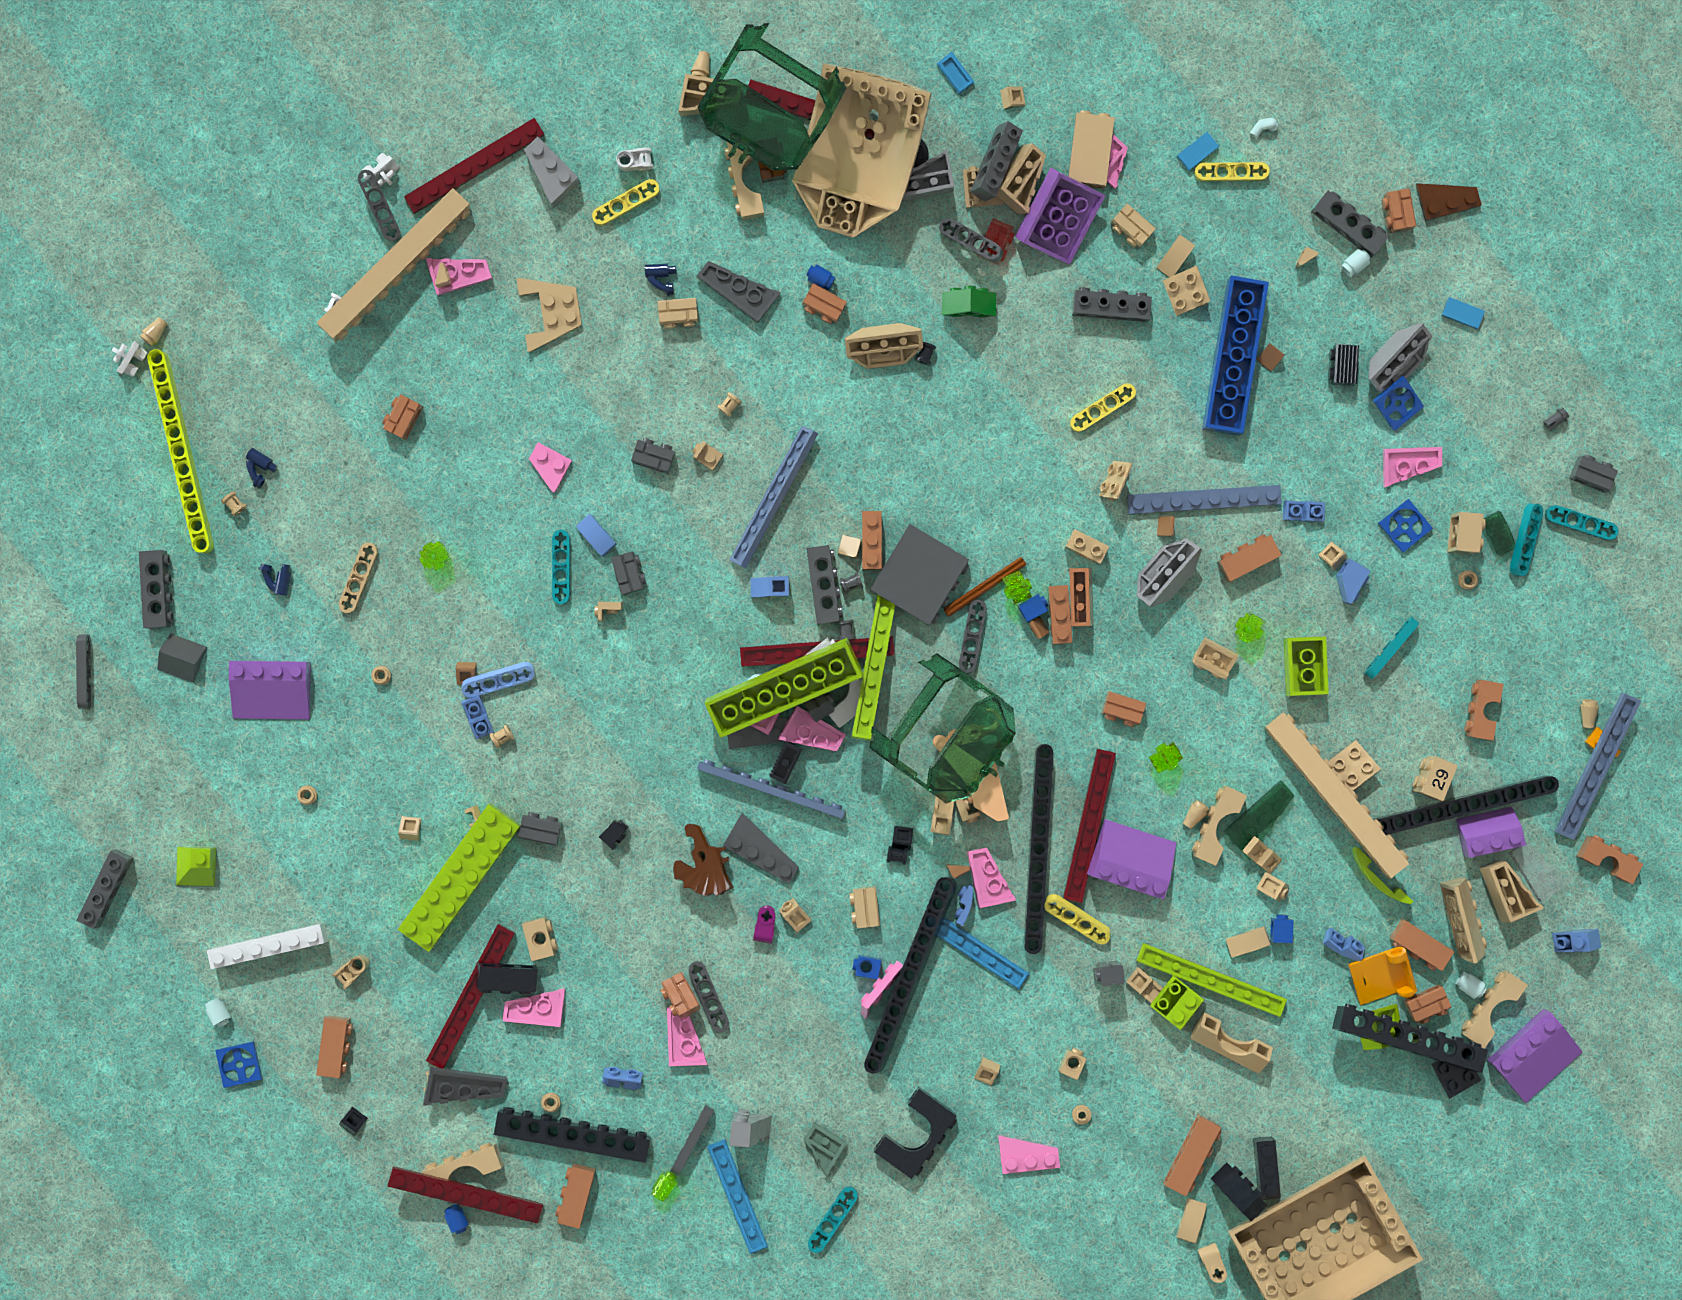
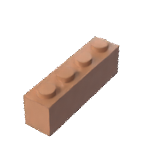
[1163,1114,1222,1196]

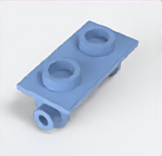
[602,1067,643,1090]

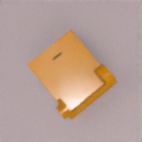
[1348,947,1417,1005]

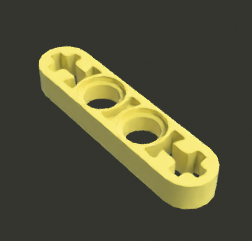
[1194,162,1270,182]
[592,179,660,226]
[1070,383,1136,432]
[1044,894,1111,944]

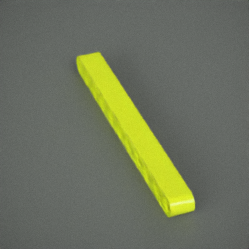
[147,349,214,554]

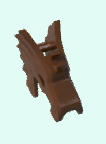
[673,824,734,896]

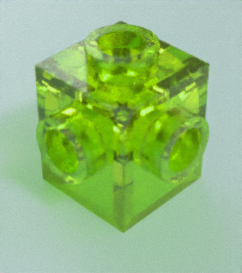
[419,541,452,571]
[1002,570,1032,605]
[1235,612,1266,643]
[1149,742,1183,774]

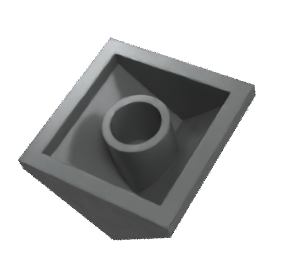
[158,634,207,683]

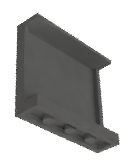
[870,524,970,626]

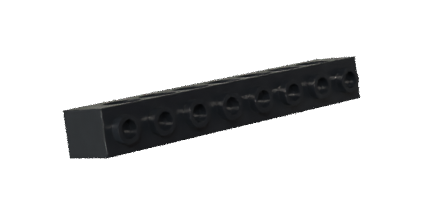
[1332,1003,1488,1073]
[493,1107,651,1163]

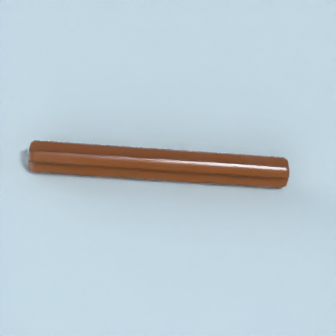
[943,557,1026,617]

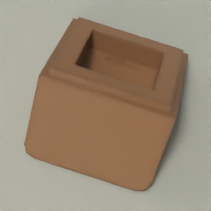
[1256,343,1285,371]
[1157,516,1175,537]
[1028,617,1049,639]
[456,662,476,685]
[946,864,970,878]

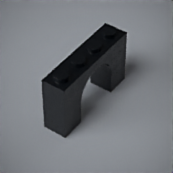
[874,1086,957,1179]

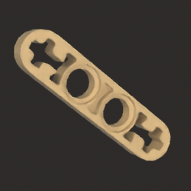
[339,543,378,613]

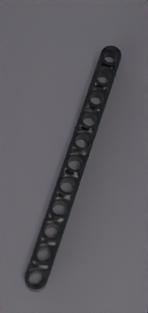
[1023,744,1054,954]
[1373,775,1559,835]
[864,877,957,1074]

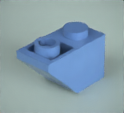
[1336,559,1370,604]
[751,576,789,598]
[1552,929,1601,952]

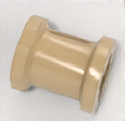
[717,392,742,417]
[221,491,247,517]
[490,724,515,749]

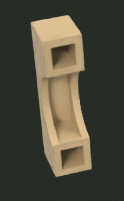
[724,138,765,220]
[1191,785,1247,866]
[1461,970,1528,1049]
[1190,1012,1273,1074]
[421,1142,504,1180]

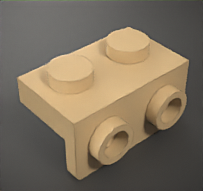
[1192,637,1239,680]

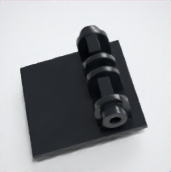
[1431,1049,1481,1099]

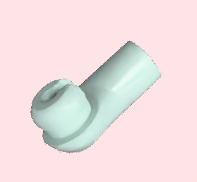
[1250,118,1279,139]

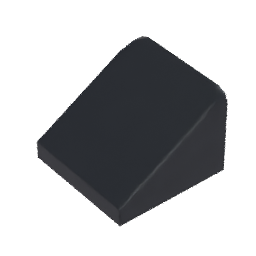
[892,826,913,851]
[339,1106,367,1136]

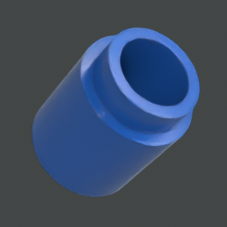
[806,264,836,290]
[444,1204,469,1235]

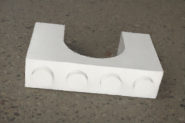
[804,637,863,728]

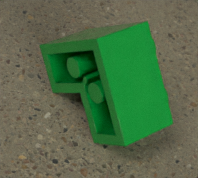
[942,286,996,318]

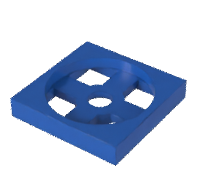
[1373,376,1424,430]
[1378,499,1433,553]
[215,1041,263,1088]

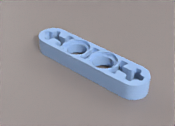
[462,662,535,698]

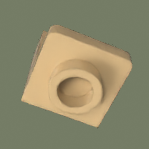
[692,441,723,470]
[594,602,623,621]
[955,796,981,823]
[1256,872,1289,902]
[779,898,812,932]

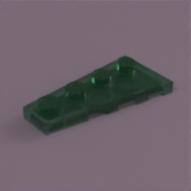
[1223,780,1295,860]

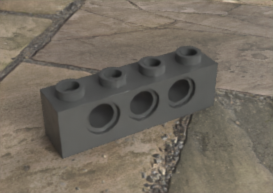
[970,121,1023,201]
[1311,190,1389,258]
[806,545,843,625]
[139,550,174,629]
[76,850,134,929]

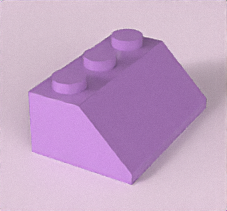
[1456,807,1526,858]

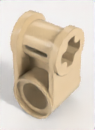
[332,954,370,990]
[1198,1243,1227,1283]

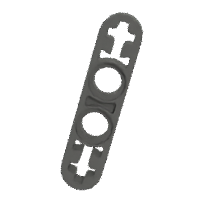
[358,169,400,241]
[939,218,1003,263]
[959,600,987,673]
[76,634,91,709]
[688,961,729,1032]
[670,1105,714,1176]

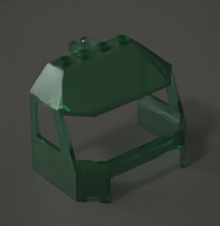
[697,23,847,171]
[869,653,1016,803]

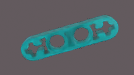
[1510,503,1543,576]
[1544,505,1619,540]
[552,530,570,604]
[1364,616,1419,679]
[808,1186,858,1253]

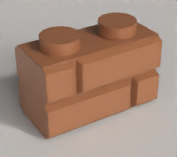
[1382,188,1417,233]
[802,283,847,325]
[382,394,423,440]
[1101,691,1146,727]
[660,972,701,1020]
[1404,984,1452,1024]

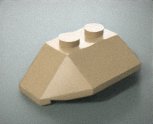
[845,323,923,369]

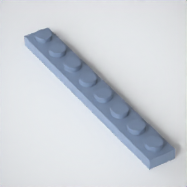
[730,426,818,569]
[1127,485,1282,514]
[1555,692,1641,840]
[697,759,845,819]

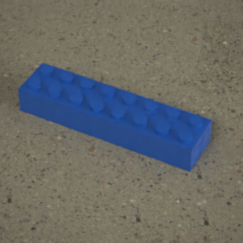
[1202,275,1269,436]

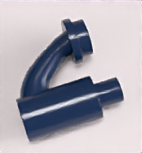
[645,263,676,296]
[246,448,278,488]
[258,564,291,596]

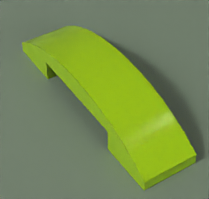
[1352,847,1414,904]

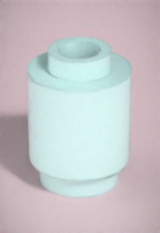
[1341,249,1370,277]
[1455,971,1486,999]
[205,998,231,1028]

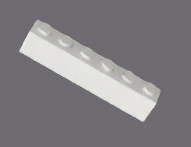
[207,922,329,969]

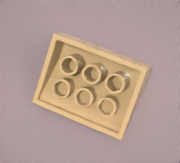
[1440,877,1487,963]

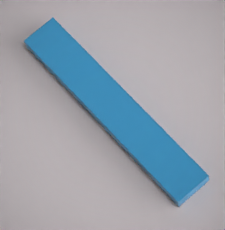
[928,916,1029,989]
[707,1139,768,1254]

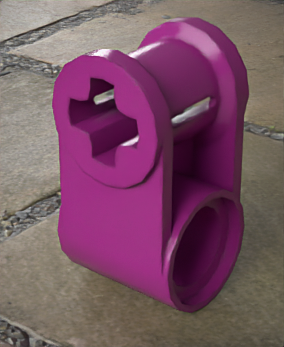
[753,905,775,944]

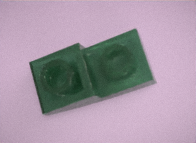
[1483,511,1515,556]

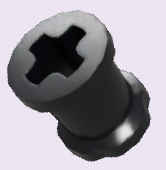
[914,342,936,365]
[886,846,908,865]

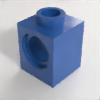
[1017,594,1049,622]
[1270,914,1294,943]
[852,955,881,979]

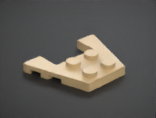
[516,278,582,352]

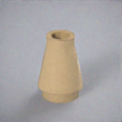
[691,51,710,78]
[140,317,168,346]
[1580,699,1600,728]
[1183,800,1209,829]

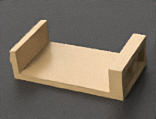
[1068,111,1115,189]

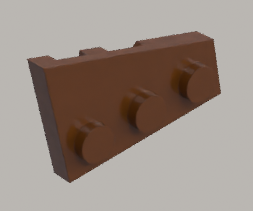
[1415,183,1482,221]

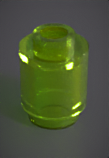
[651,1171,678,1202]

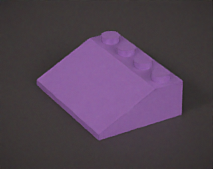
[1015,168,1106,265]
[229,661,311,719]
[1087,819,1176,900]
[1487,1009,1582,1103]

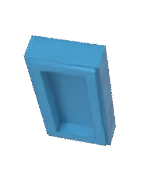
[937,52,975,94]
[1177,132,1219,171]
[1441,297,1485,329]

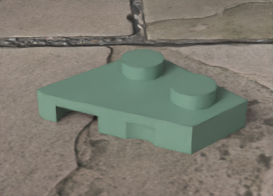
[804,1122,847,1175]

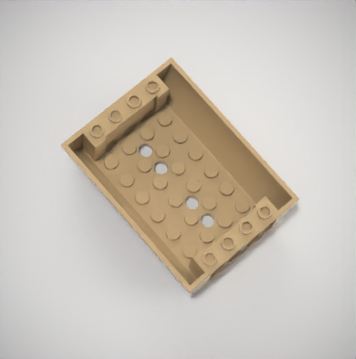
[1228,1155,1423,1300]

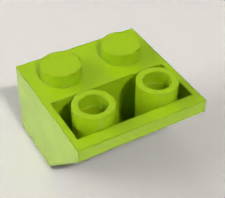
[1150,975,1205,1031]

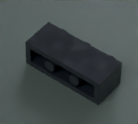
[476,963,538,995]
[1253,1136,1281,1200]
[1210,1162,1268,1221]

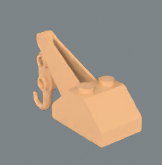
[933,711,1009,821]

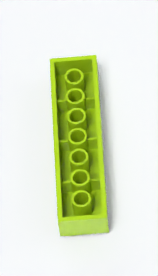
[704,638,863,738]
[397,803,521,952]

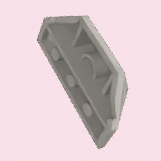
[1368,323,1432,392]
[1136,538,1202,607]

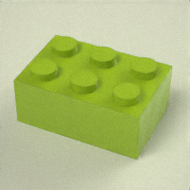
[1283,636,1329,696]

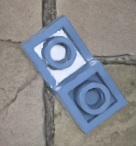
[1283,500,1325,522]
[576,514,617,557]
[461,696,494,739]
[954,884,973,926]
[1323,927,1365,961]

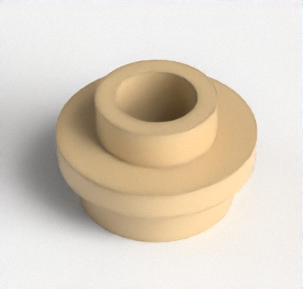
[1458,570,1478,590]
[371,666,391,685]
[297,786,317,805]
[541,1092,561,1112]
[1072,1105,1091,1124]

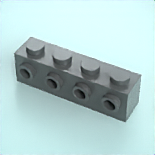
[1072,287,1152,322]

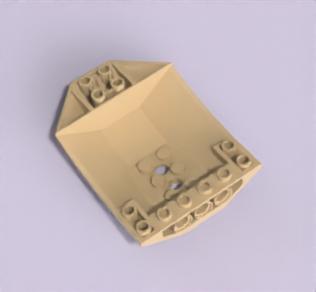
[791,63,931,237]

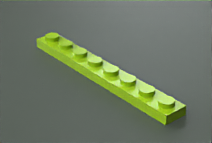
[852,595,895,741]
[1136,943,1287,1017]

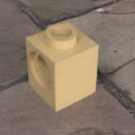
[1058,1047,1087,1080]

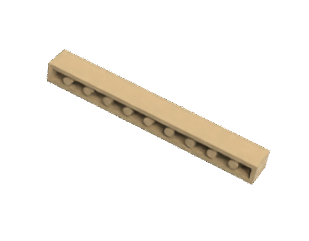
[316,188,471,343]
[1264,712,1409,879]

